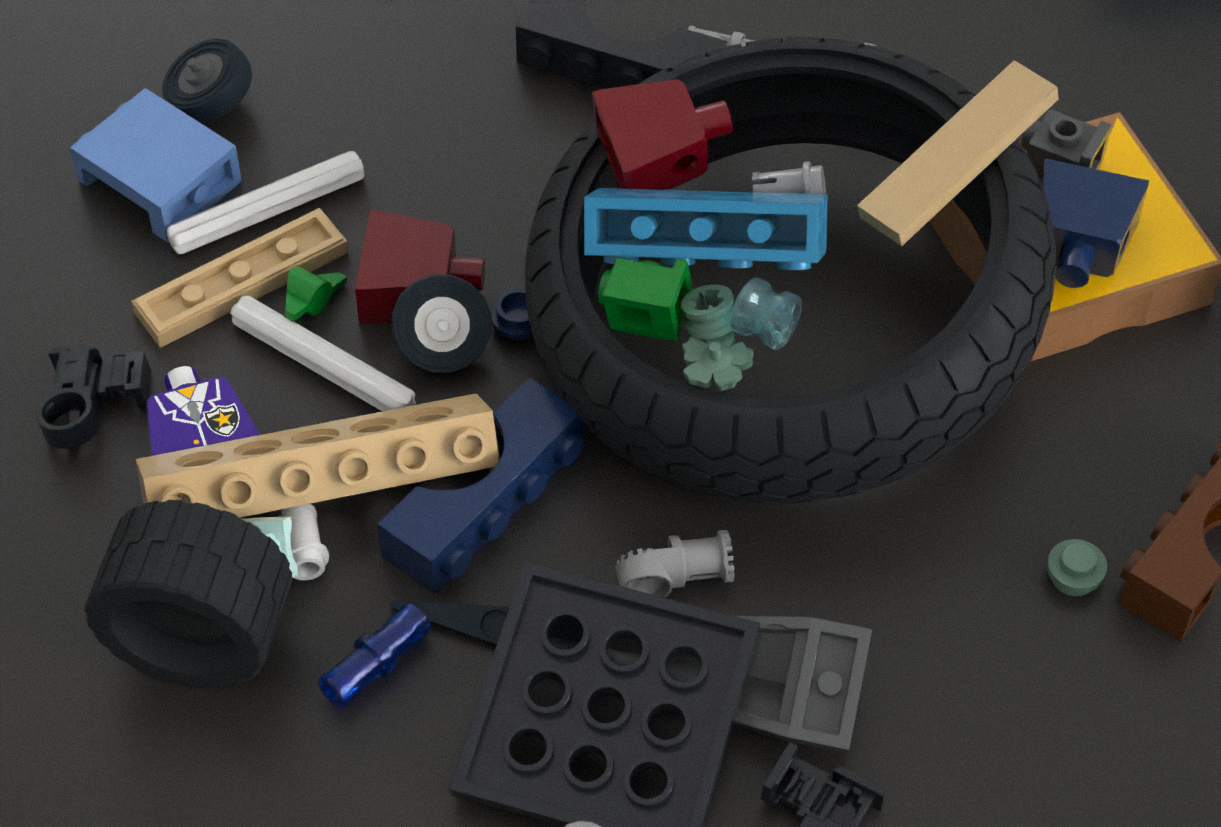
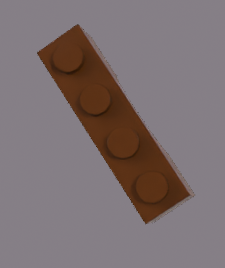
[1120,442,1221,642]

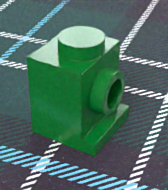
[598,258,693,342]

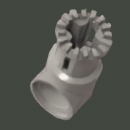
[615,530,734,598]

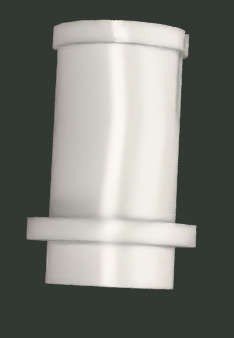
[279,504,329,580]

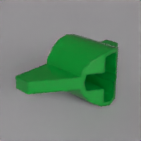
[285,266,347,322]

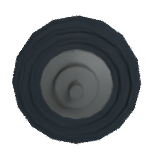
[162,38,253,124]

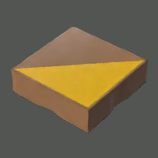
[929,112,1221,361]

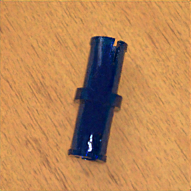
[318,603,431,709]

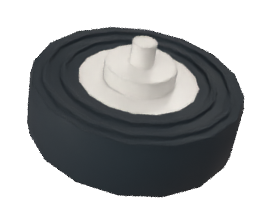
[392,274,491,373]

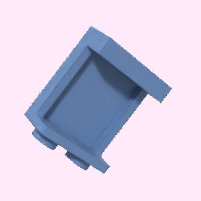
[70,88,242,243]

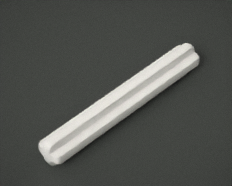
[166,151,365,255]
[230,296,416,411]

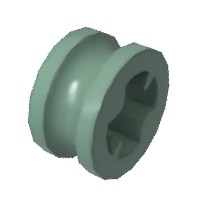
[681,284,739,339]

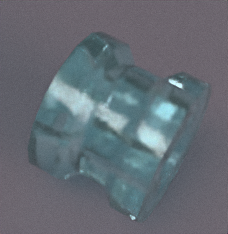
[730,277,802,350]

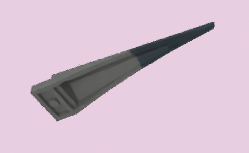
[389,599,872,754]

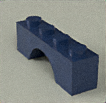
[377,377,584,594]

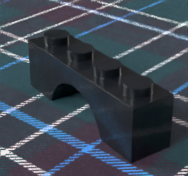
[515,0,728,89]

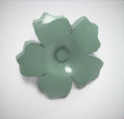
[682,330,754,391]

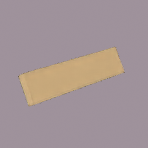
[857,60,1059,246]
[131,208,348,348]

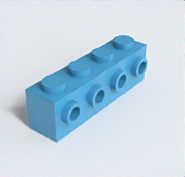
[584,188,828,270]

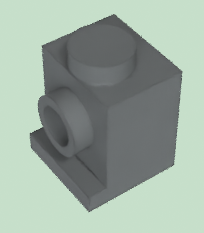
[1021,109,1112,179]

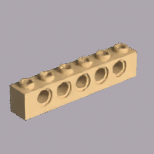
[136,393,499,518]

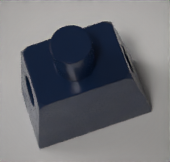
[1040,158,1149,288]

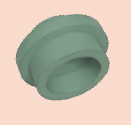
[1047,539,1107,596]

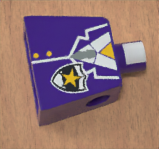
[147,366,260,456]

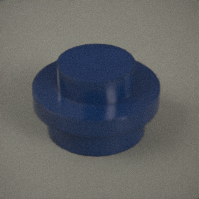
[491,288,533,340]

